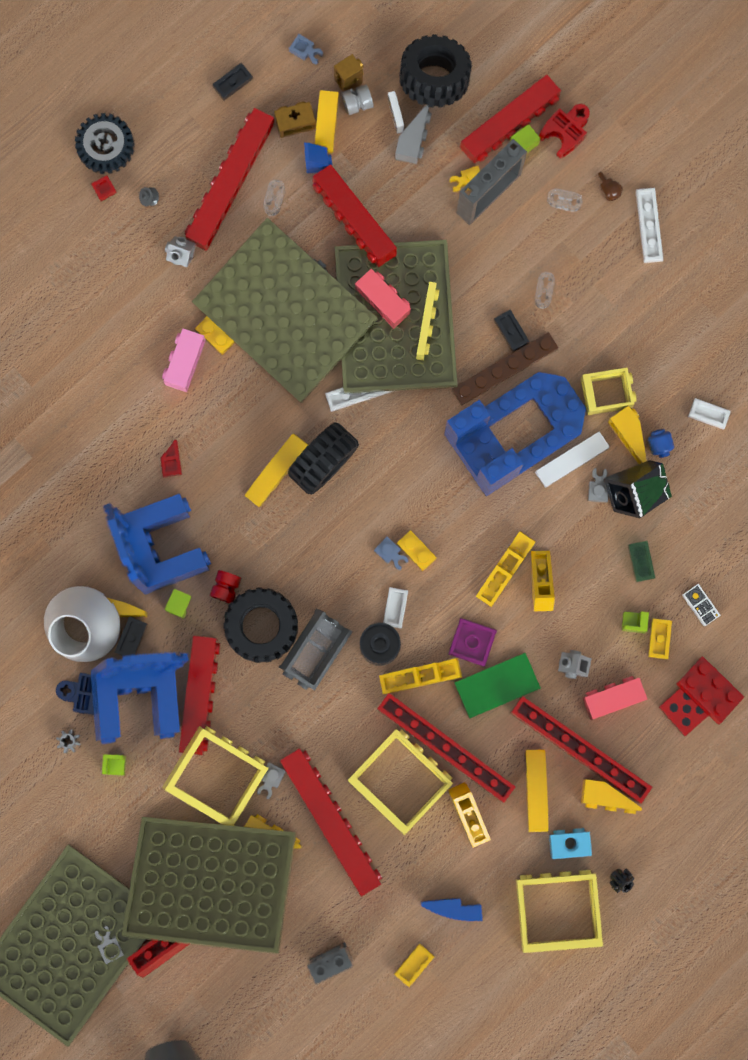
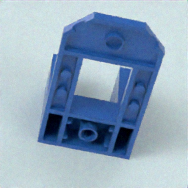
[444,372,586,497]
[103,494,211,595]
[91,653,189,744]

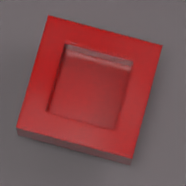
[91,175,117,201]

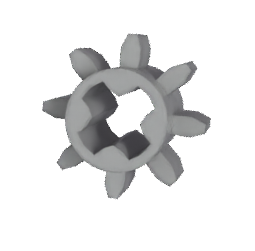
[56,729,81,753]

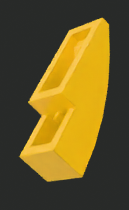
[315,90,339,153]

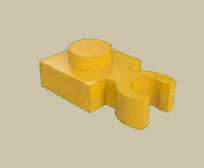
[449,166,480,192]

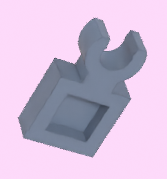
[289,34,323,65]
[374,537,408,570]

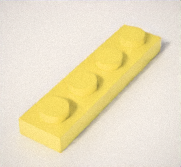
[416,282,439,361]

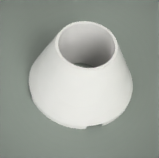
[44,586,120,662]

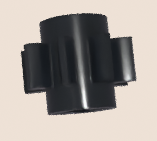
[609,868,635,893]

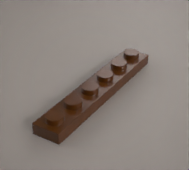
[452,332,558,406]

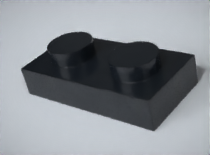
[212,63,253,101]
[494,309,529,352]
[115,616,148,656]

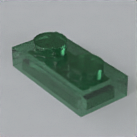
[628,541,656,583]

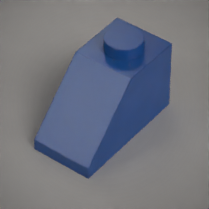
[304,142,332,174]

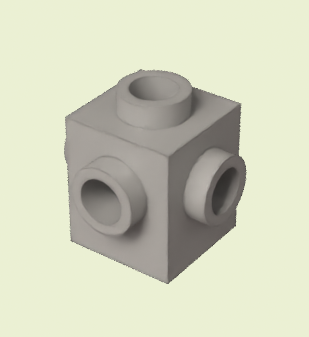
[165,236,196,267]
[558,650,592,679]

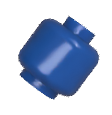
[647,429,675,458]

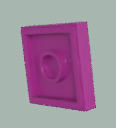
[448,618,497,667]

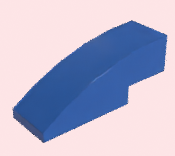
[421,898,483,921]

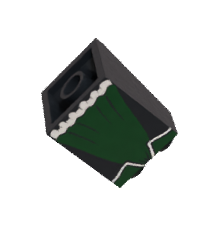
[604,460,672,519]

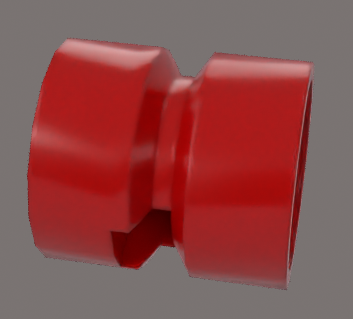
[209,570,242,603]

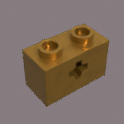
[334,54,364,92]
[274,101,316,138]

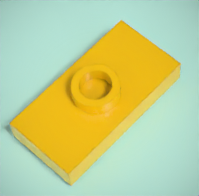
[394,943,435,987]

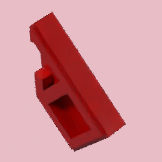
[160,440,182,478]

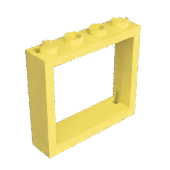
[162,726,268,826]
[348,729,453,835]
[516,870,603,953]

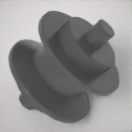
[139,187,159,206]

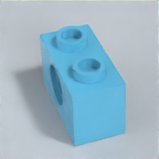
[549,828,592,859]

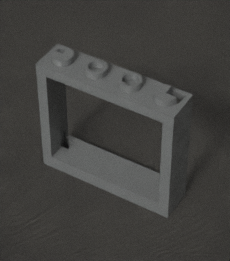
[456,139,527,226]

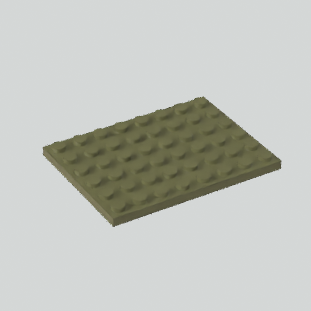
[192,218,378,403]
[335,240,457,394]
[122,817,296,954]
[0,844,146,1047]

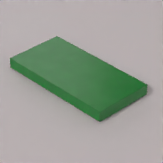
[454,653,541,719]

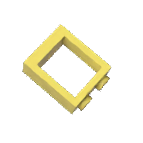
[581,367,636,415]

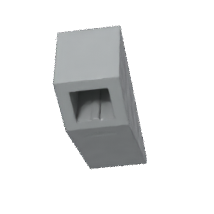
[395,105,431,164]

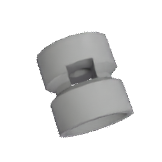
[341,84,373,115]

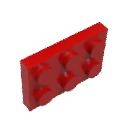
[676,656,744,725]

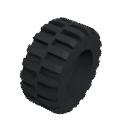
[399,34,472,108]
[288,422,359,495]
[223,587,298,663]

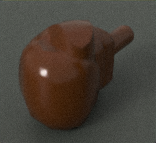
[598,172,623,201]

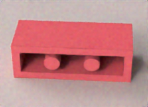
[355,268,411,329]
[582,676,648,720]

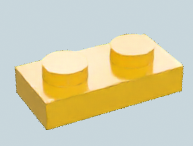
[195,316,235,355]
[397,530,437,571]
[648,618,672,660]

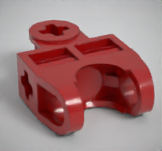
[539,104,590,159]

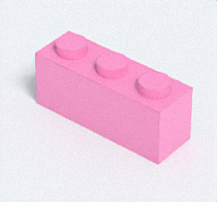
[162,329,206,392]

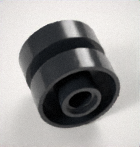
[360,623,401,666]

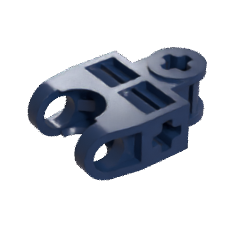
[56,673,94,715]

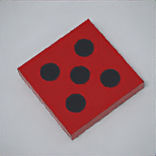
[659,688,709,737]

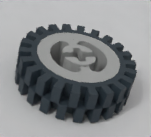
[75,113,135,174]

